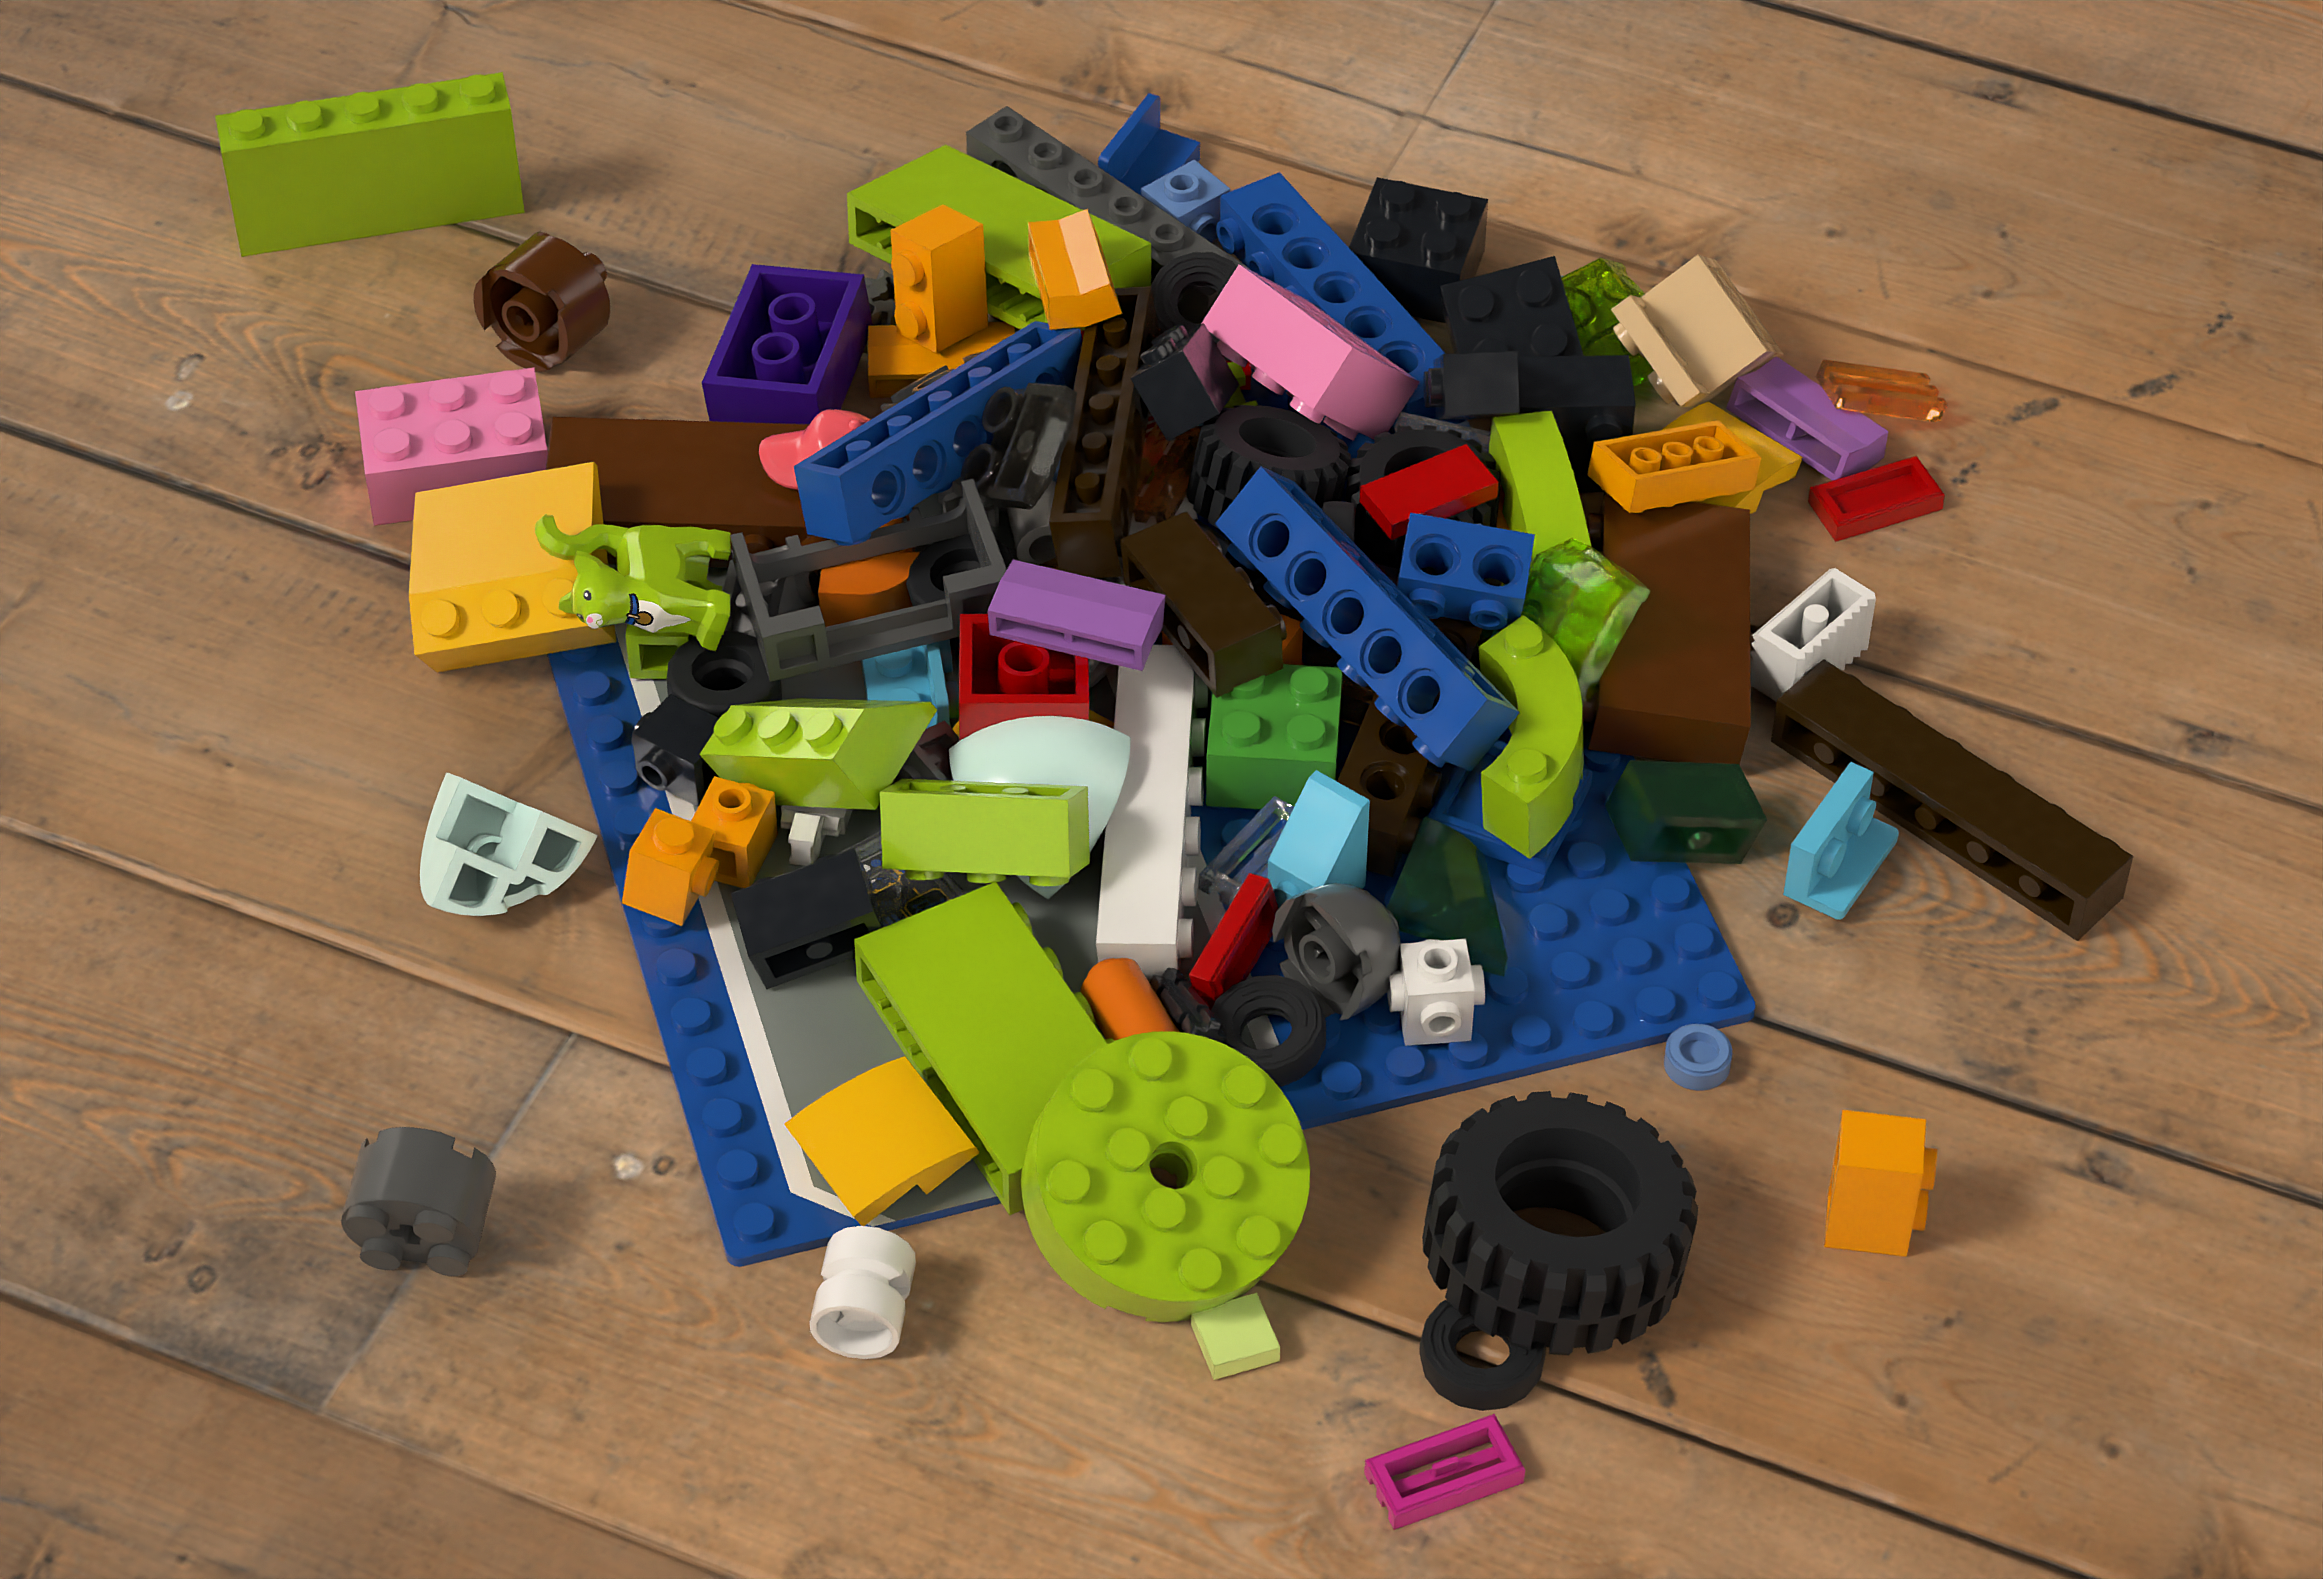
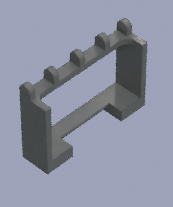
[730,479,1007,682]

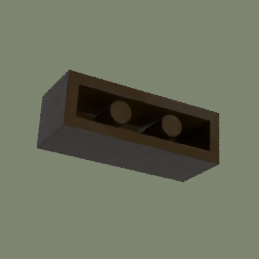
[1121,511,1287,698]

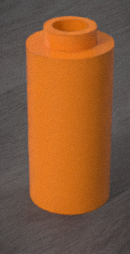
[1080,958,1180,1041]

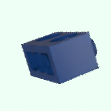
[1397,513,1535,630]

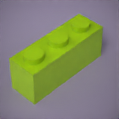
[880,778,1090,886]

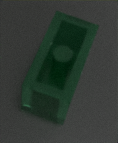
[1604,760,1767,864]

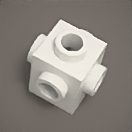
[1387,939,1485,1046]

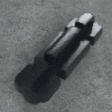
[1149,968,1226,1043]

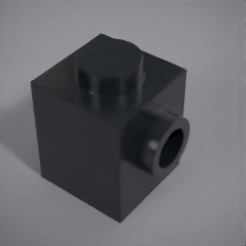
[632,694,720,807]

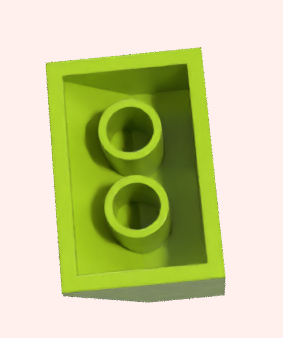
[700,698,937,810]

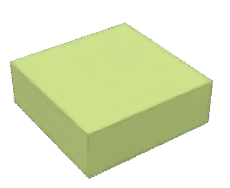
[1191,1293,1280,1380]

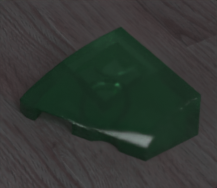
[1386,817,1508,977]

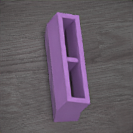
[1726,356,1888,481]
[988,560,1165,671]

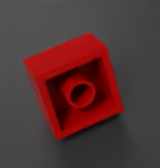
[959,614,1089,741]

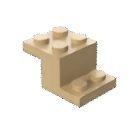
[1611,255,1783,408]

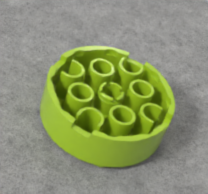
[1021,1031,1310,1322]

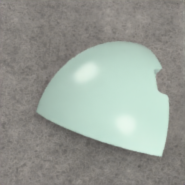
[949,716,1131,899]
[420,772,598,916]

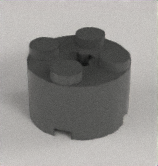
[341,1127,496,1276]

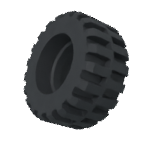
[1422,1091,1698,1355]

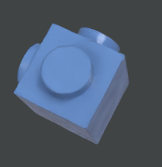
[1141,160,1231,243]

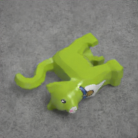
[535,514,731,651]

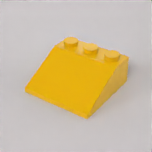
[409,462,616,672]

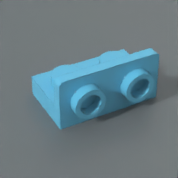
[861,639,959,729]
[1783,762,1899,920]

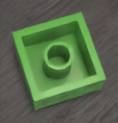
[1206,664,1343,811]

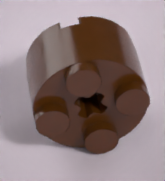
[473,232,610,372]

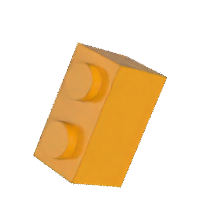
[890,204,988,353]
[1824,1109,1937,1257]

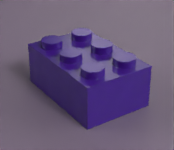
[702,264,873,424]

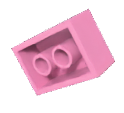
[1201,264,1420,441]
[355,367,548,526]

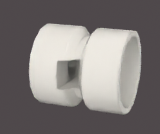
[810,1226,916,1359]

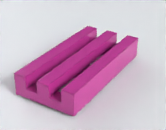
[1364,1414,1525,1530]

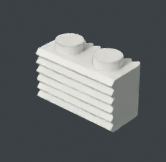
[1750,568,1876,702]

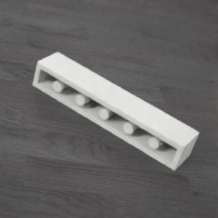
[1096,645,1210,982]

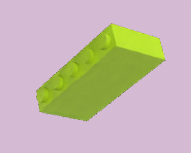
[215,72,525,257]
[847,144,1151,331]
[854,882,1115,1216]

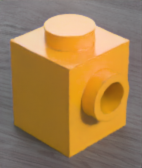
[691,776,778,888]
[622,808,719,926]

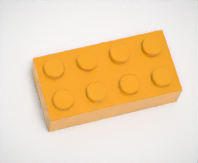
[1587,420,1761,513]

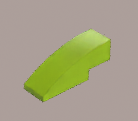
[1488,410,1597,594]

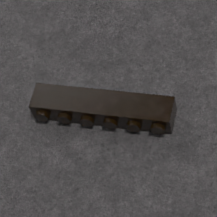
[1771,659,2133,941]

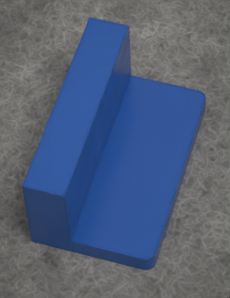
[1098,93,1200,195]

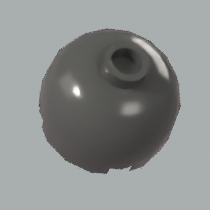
[1272,883,1401,1020]

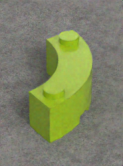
[1479,615,1584,859]

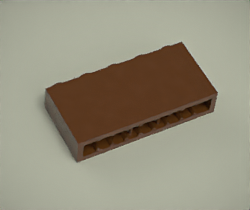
[546,417,830,571]
[1580,492,1751,770]

